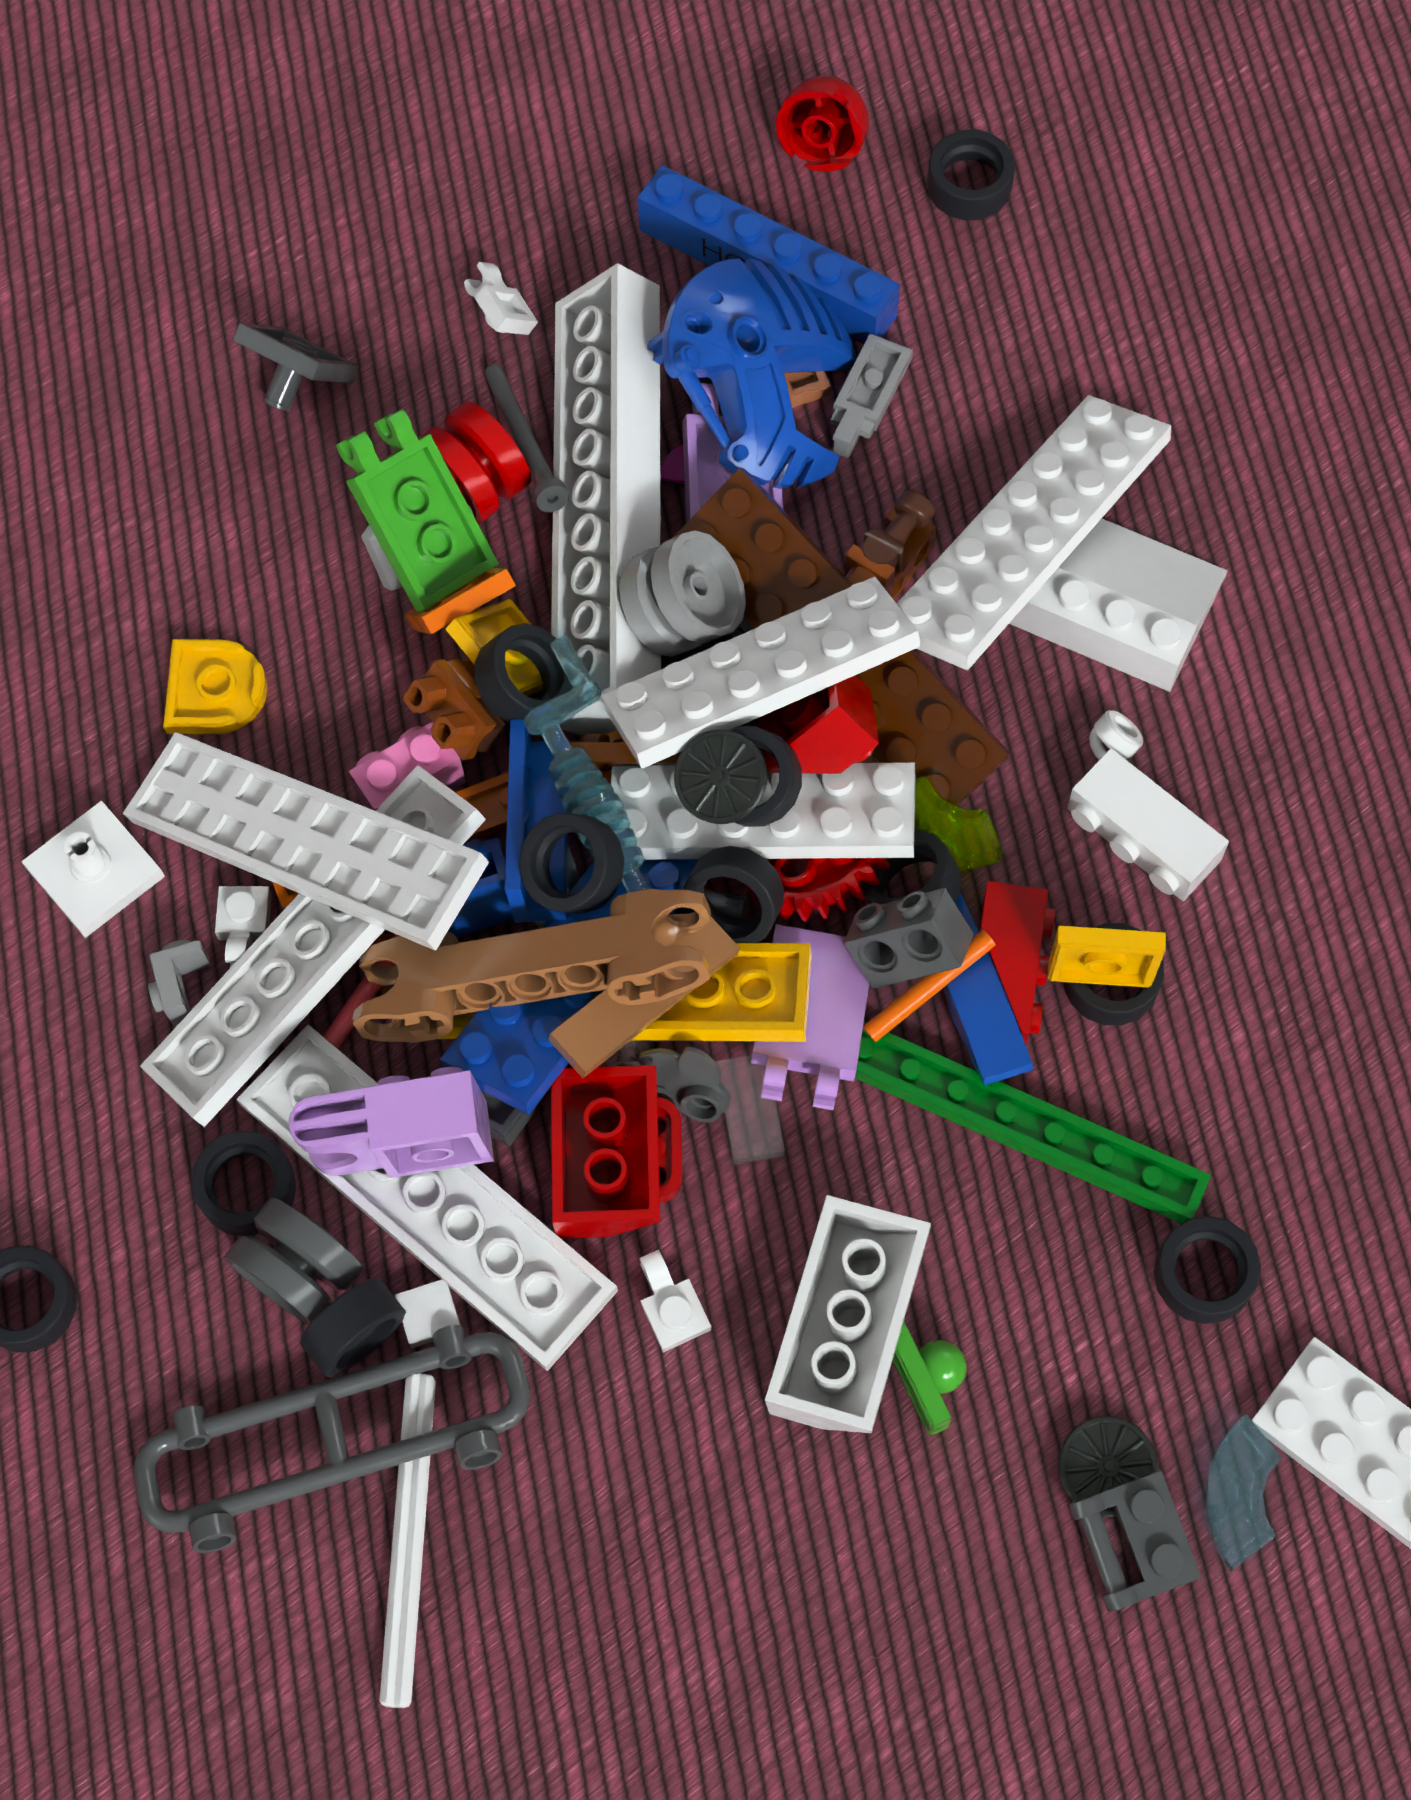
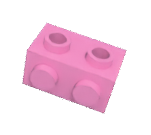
[349,722,466,811]

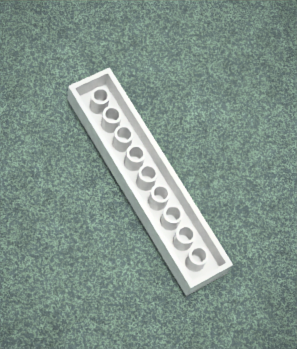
[550,263,661,736]

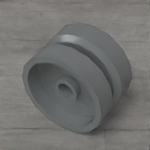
[223,1197,364,1325]

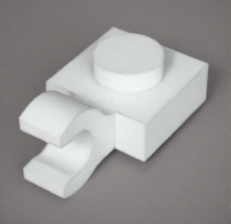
[464,262,538,335]
[215,886,272,968]
[639,1249,711,1352]

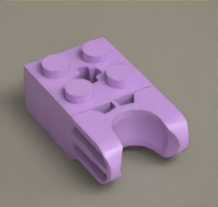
[289,1067,494,1178]

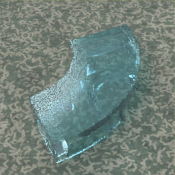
[1205,1414,1282,1572]

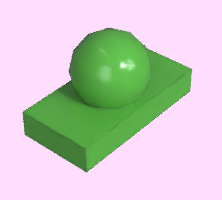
[892,1322,967,1436]

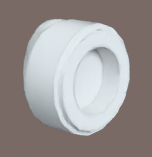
[1089,710,1143,760]

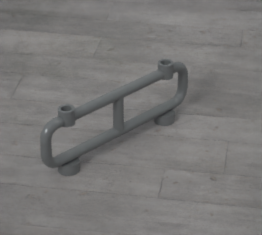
[134,1325,530,1553]

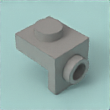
[148,940,210,1026]

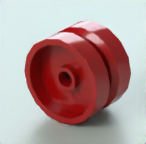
[419,401,532,525]

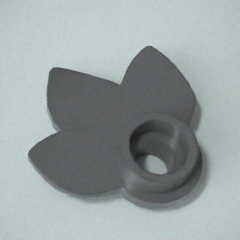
[638,1047,731,1122]

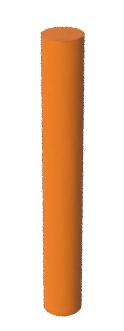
[863,929,996,1043]

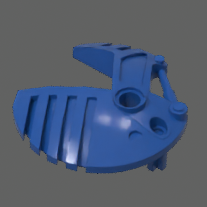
[647,258,857,489]

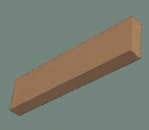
[548,917,740,1078]

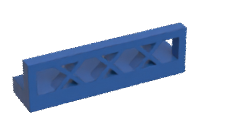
[505,719,569,923]

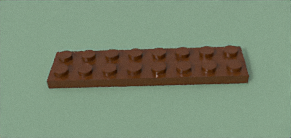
[673,468,1012,824]

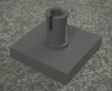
[233,323,359,411]

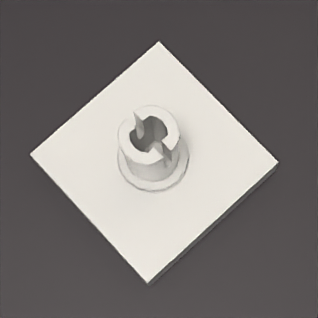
[21,801,165,938]

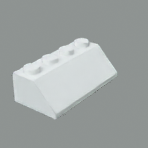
[765,1195,931,1433]

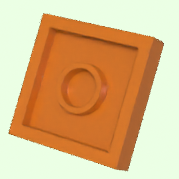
[404,567,516,634]

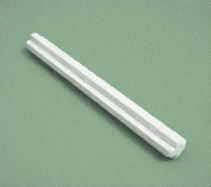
[379,1373,436,1708]

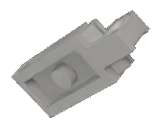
[830,333,913,458]

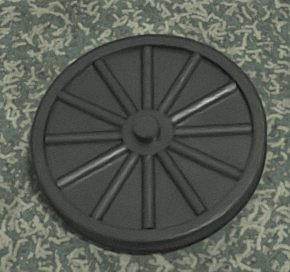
[674,730,767,824]
[1058,1416,1158,1517]

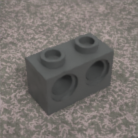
[843,888,974,989]

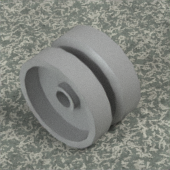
[619,530,746,657]

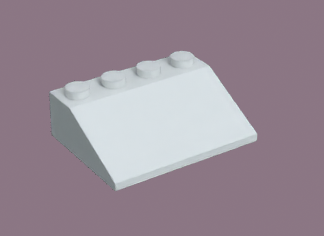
[1009,518,1228,692]

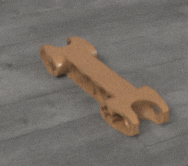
[352,889,711,1043]

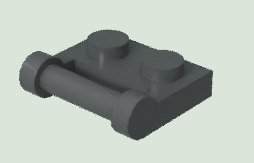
[1068,1471,1202,1612]

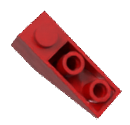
[979,881,1055,1045]

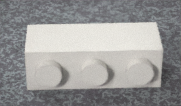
[1067,748,1229,902]

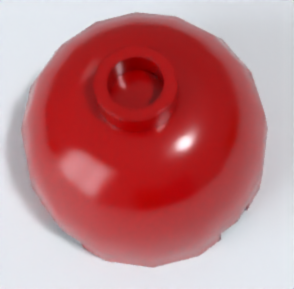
[776,76,869,172]

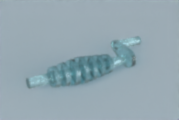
[524,636,650,893]

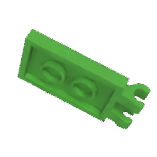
[336,409,499,612]

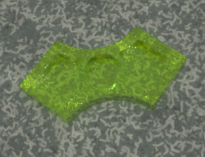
[914,776,1004,872]

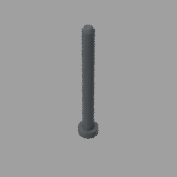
[485,363,569,512]

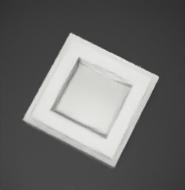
[395,1279,461,1349]

